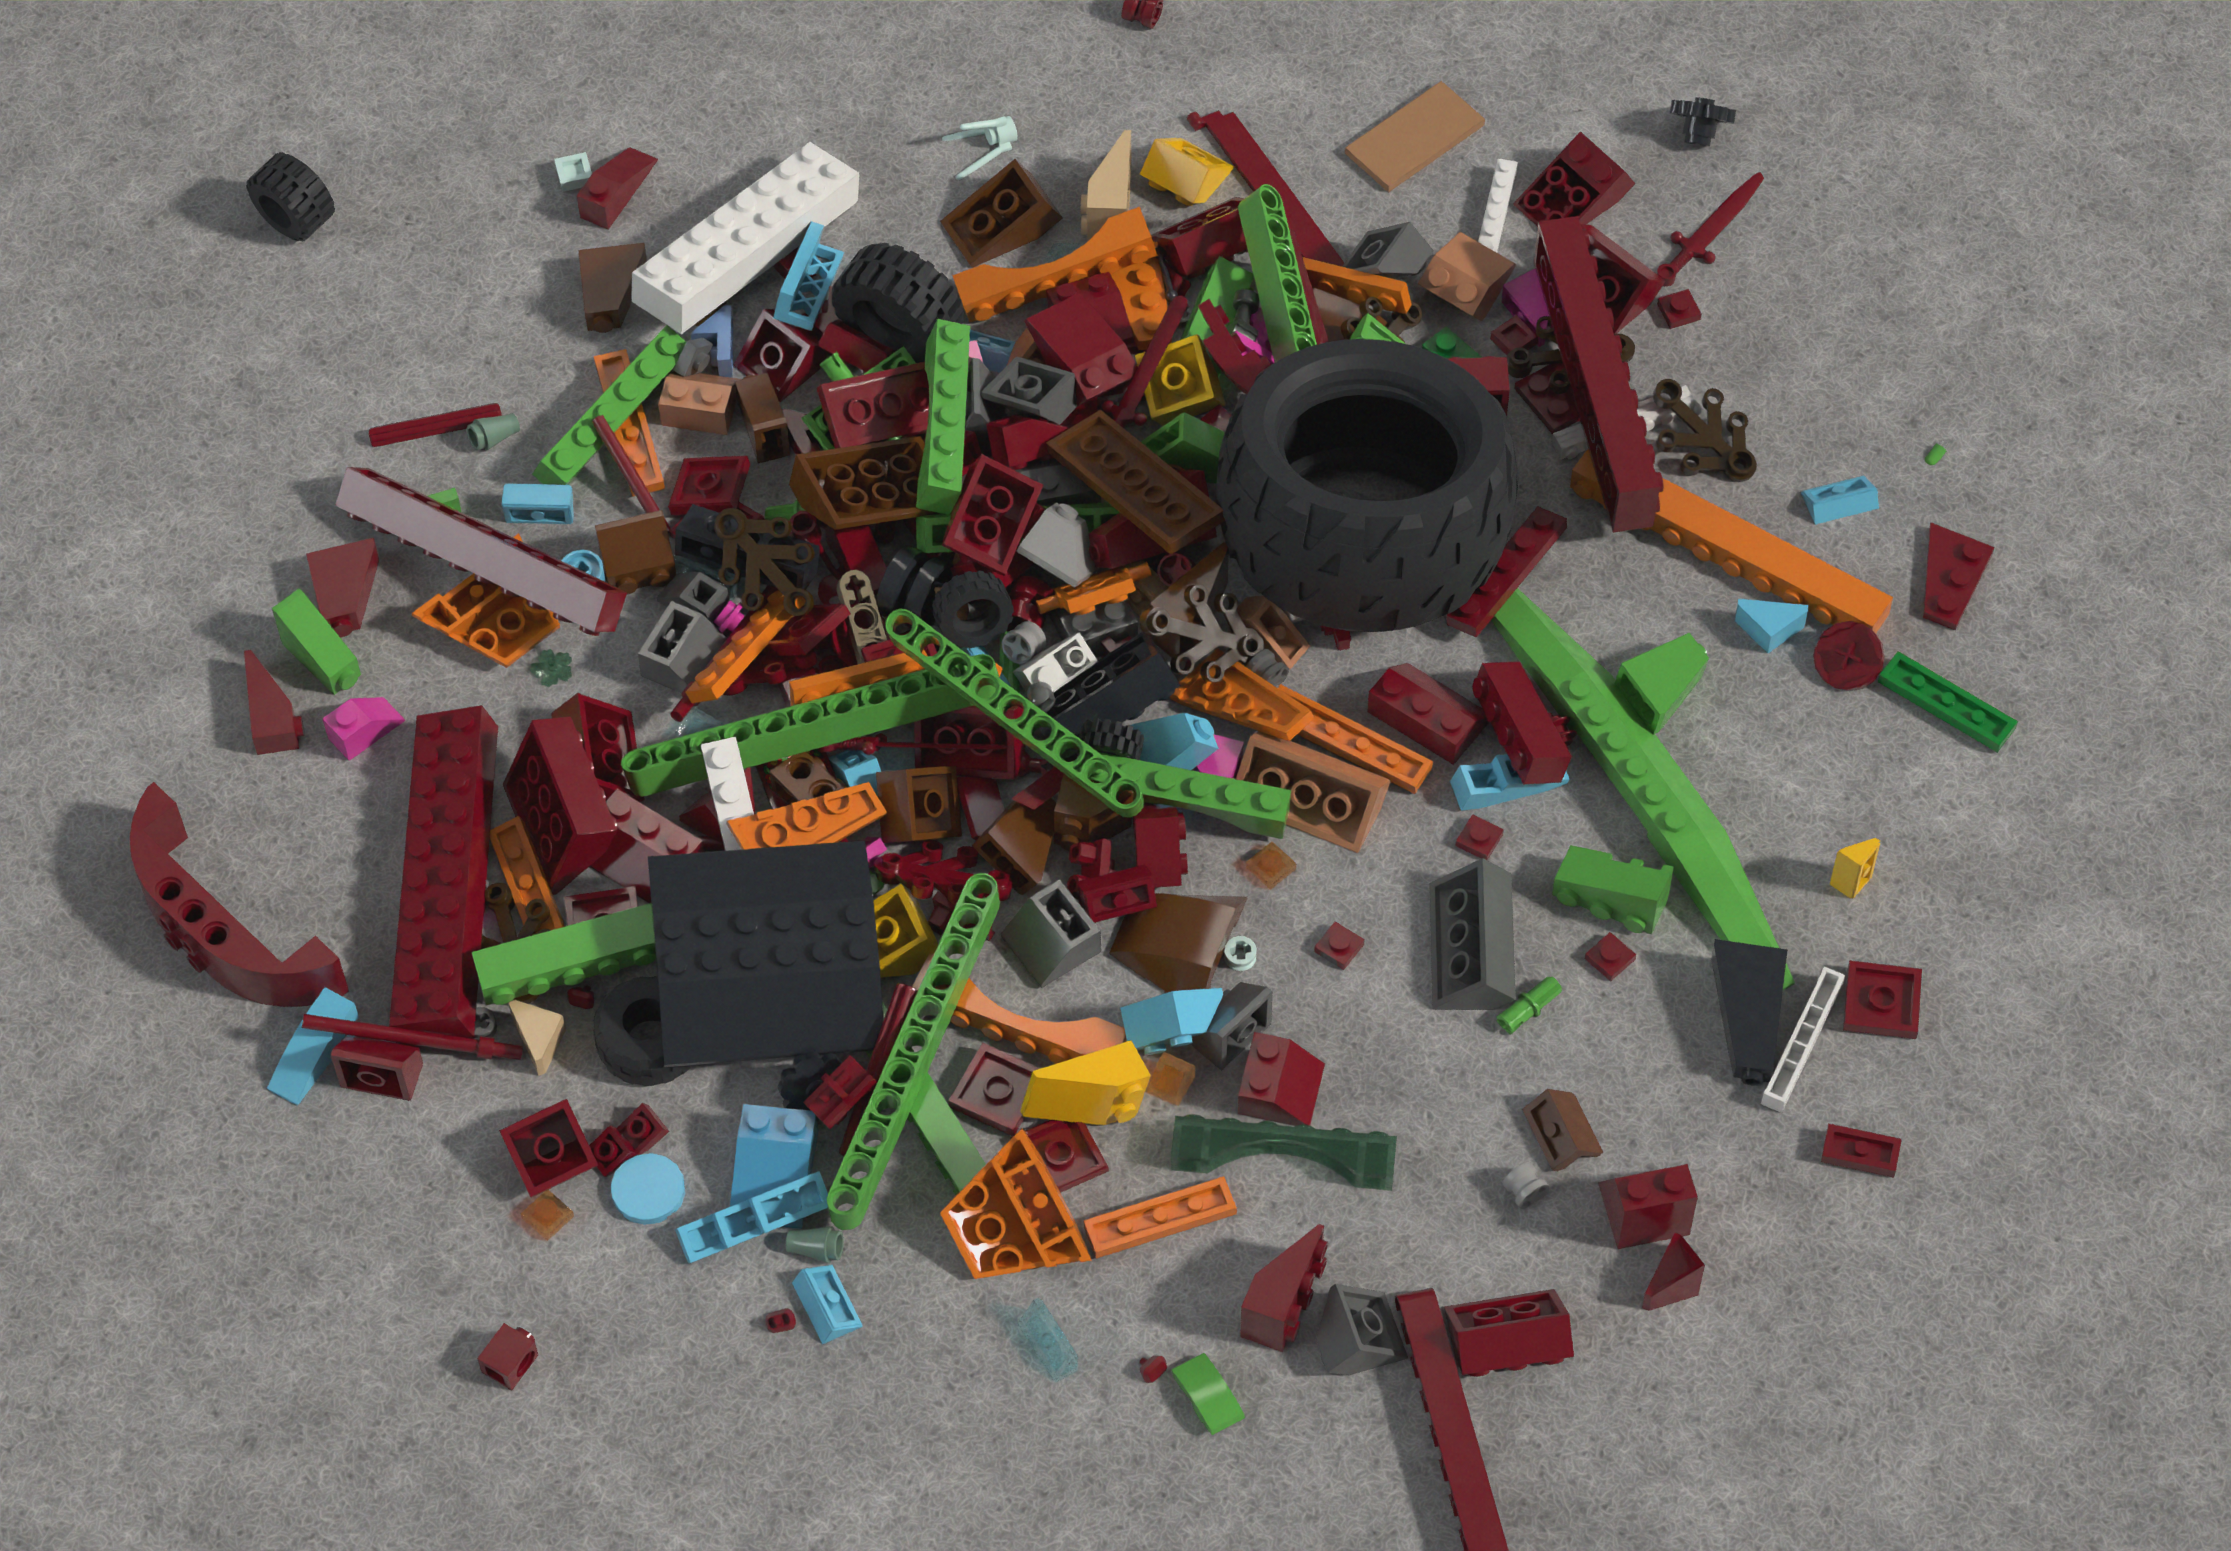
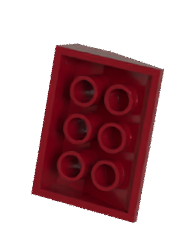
[502,717,617,895]

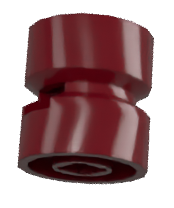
[1006,576,1055,631]

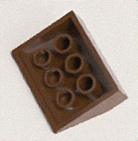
[789,436,954,530]

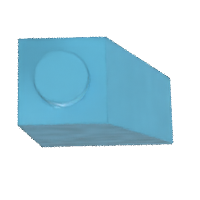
[1130,713,1219,770]

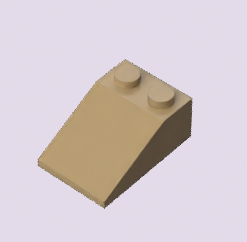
[1081,130,1132,242]

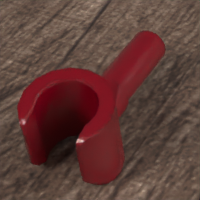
[1165,261,1191,296]

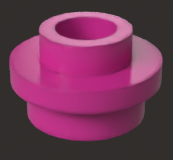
[714,600,744,633]

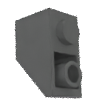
[657,572,730,628]

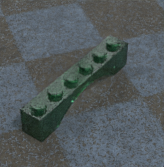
[1171,1114,1397,1191]

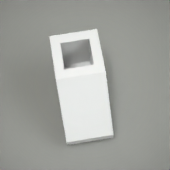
[1013,632,1098,692]

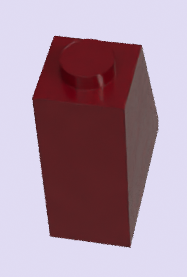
[306,538,379,637]

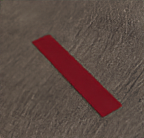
[1011,757,1077,810]

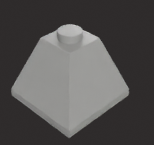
[1017,503,1099,588]

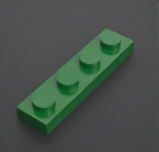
[1878,651,2018,753]

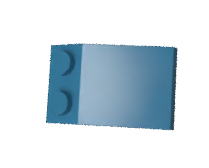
[730,1104,819,1229]

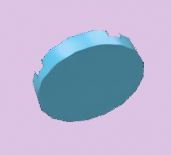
[611,1153,685,1225]

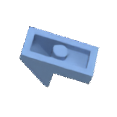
[691,305,733,377]

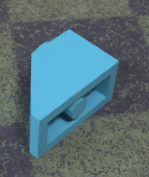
[828,750,881,796]

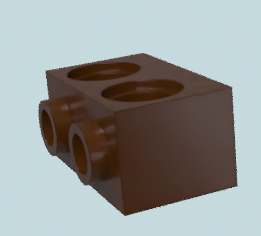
[770,752,847,805]

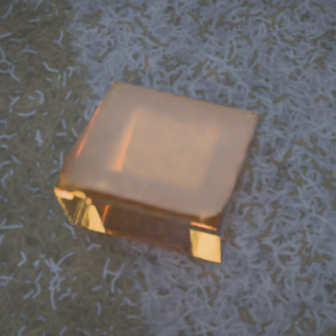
[1146,1052,1195,1106]

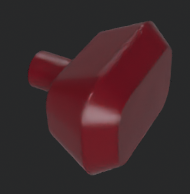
[567,985,594,1009]
[765,1308,796,1333]
[1140,1355,1167,1383]

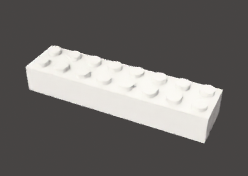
[632,142,859,334]

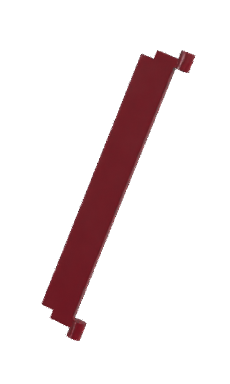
[1187,110,1344,266]

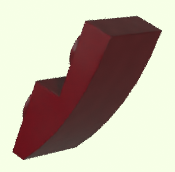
[589,1103,670,1177]

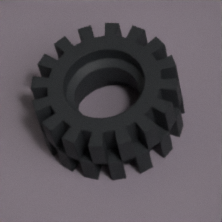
[1076,718,1144,760]

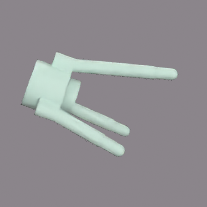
[942,116,1017,180]

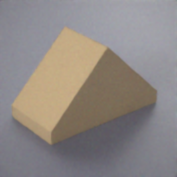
[508,1000,566,1076]

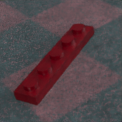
[1446,506,1567,637]

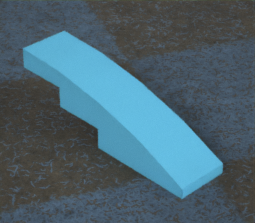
[675,1171,828,1264]

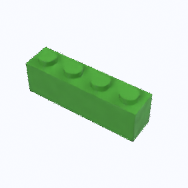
[1180,256,1254,378]

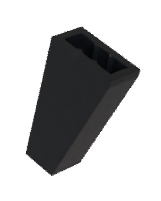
[1711,939,1788,1086]

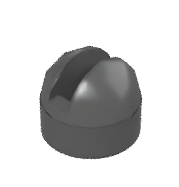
[1026,682,1055,712]

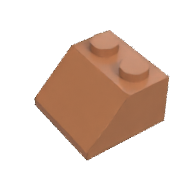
[1418,232,1517,321]
[658,371,742,435]

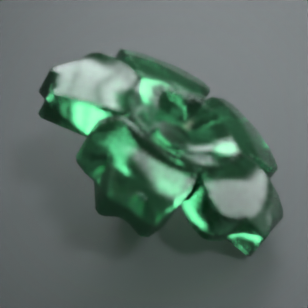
[530,649,572,687]

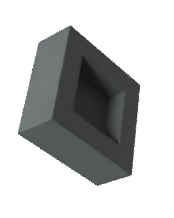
[674,338,713,377]

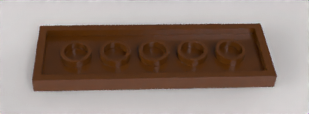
[1046,410,1225,554]

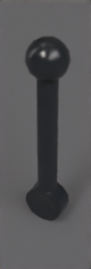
[1155,246,1178,302]

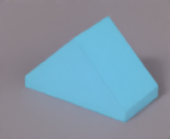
[1735,599,1808,653]

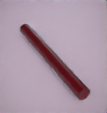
[591,415,671,533]

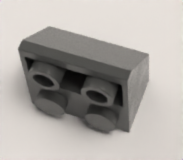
[638,601,727,693]
[1001,879,1101,988]

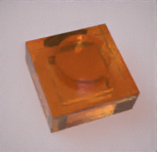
[1246,841,1297,890]
[521,1190,574,1241]

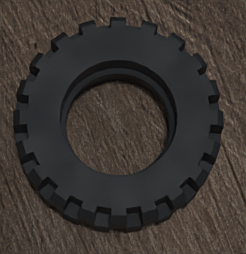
[832,243,964,363]

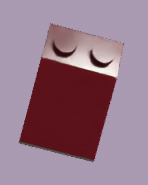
[1024,293,1138,408]
[942,454,1043,576]

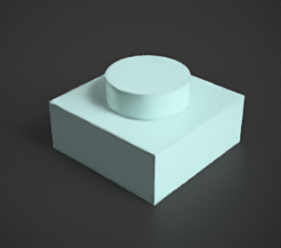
[554,152,592,192]

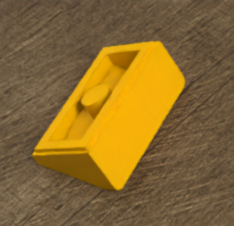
[1830,838,1880,899]

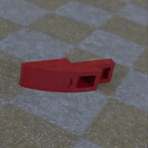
[1198,299,1271,394]

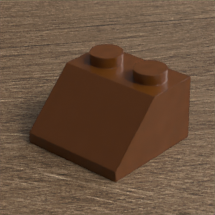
[595,510,676,595]
[876,766,962,843]
[1054,774,1134,851]

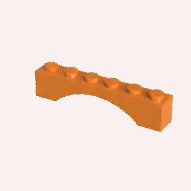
[952,206,1157,322]
[912,953,1127,1064]

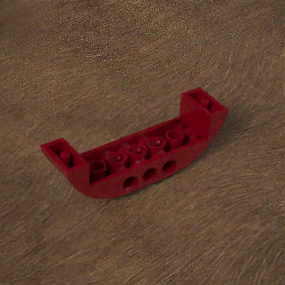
[130,782,349,1007]

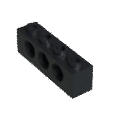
[674,504,820,590]

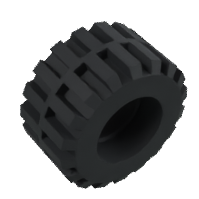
[246,152,335,242]

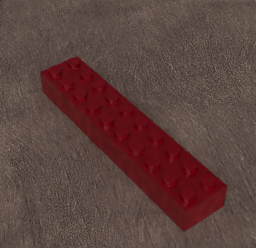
[1534,216,1664,533]
[389,705,498,1038]

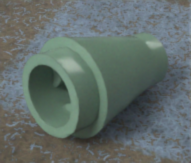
[467,413,520,451]
[786,1226,844,1264]

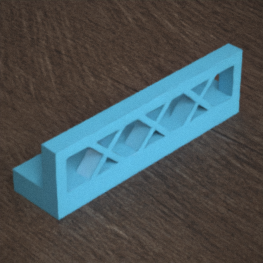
[773,221,844,331]

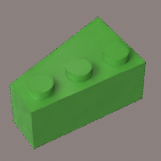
[1552,845,1674,934]

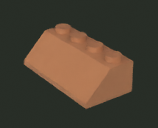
[1236,731,1391,853]

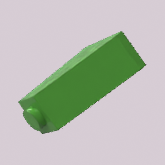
[1141,412,1225,484]
[272,588,361,695]
[1615,633,1709,735]

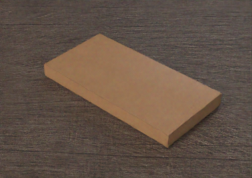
[1345,81,1485,193]

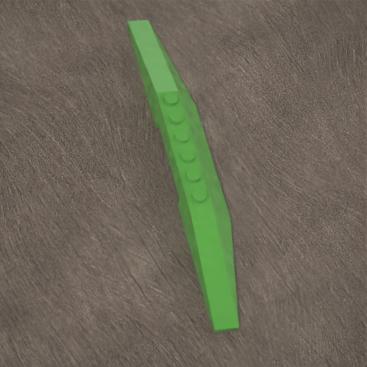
[1491,588,1795,990]

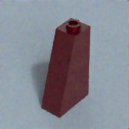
[1088,469,1217,569]

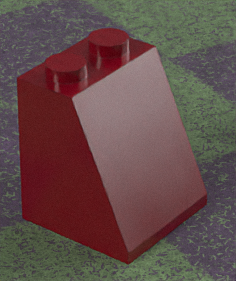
[1598,1164,1698,1249]

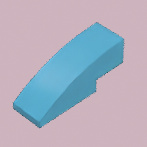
[1450,754,1570,811]
[267,987,359,1106]

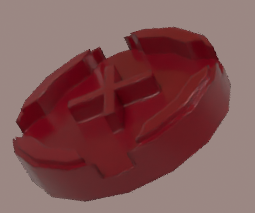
[1813,621,1885,691]

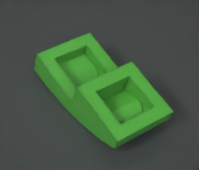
[1172,1353,1245,1435]

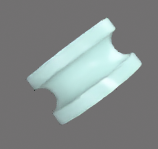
[1224,936,1257,971]

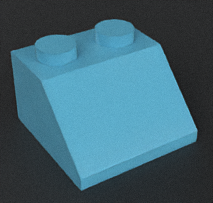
[1120,988,1223,1055]

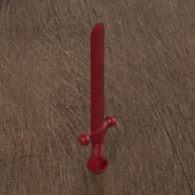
[1657,172,1764,287]
[1102,295,1188,428]
[817,733,1008,755]

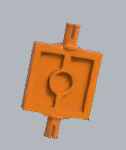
[1036,562,1152,615]

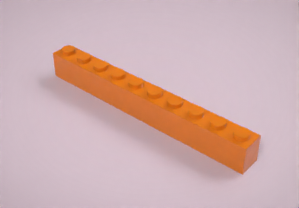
[1570,449,1893,633]

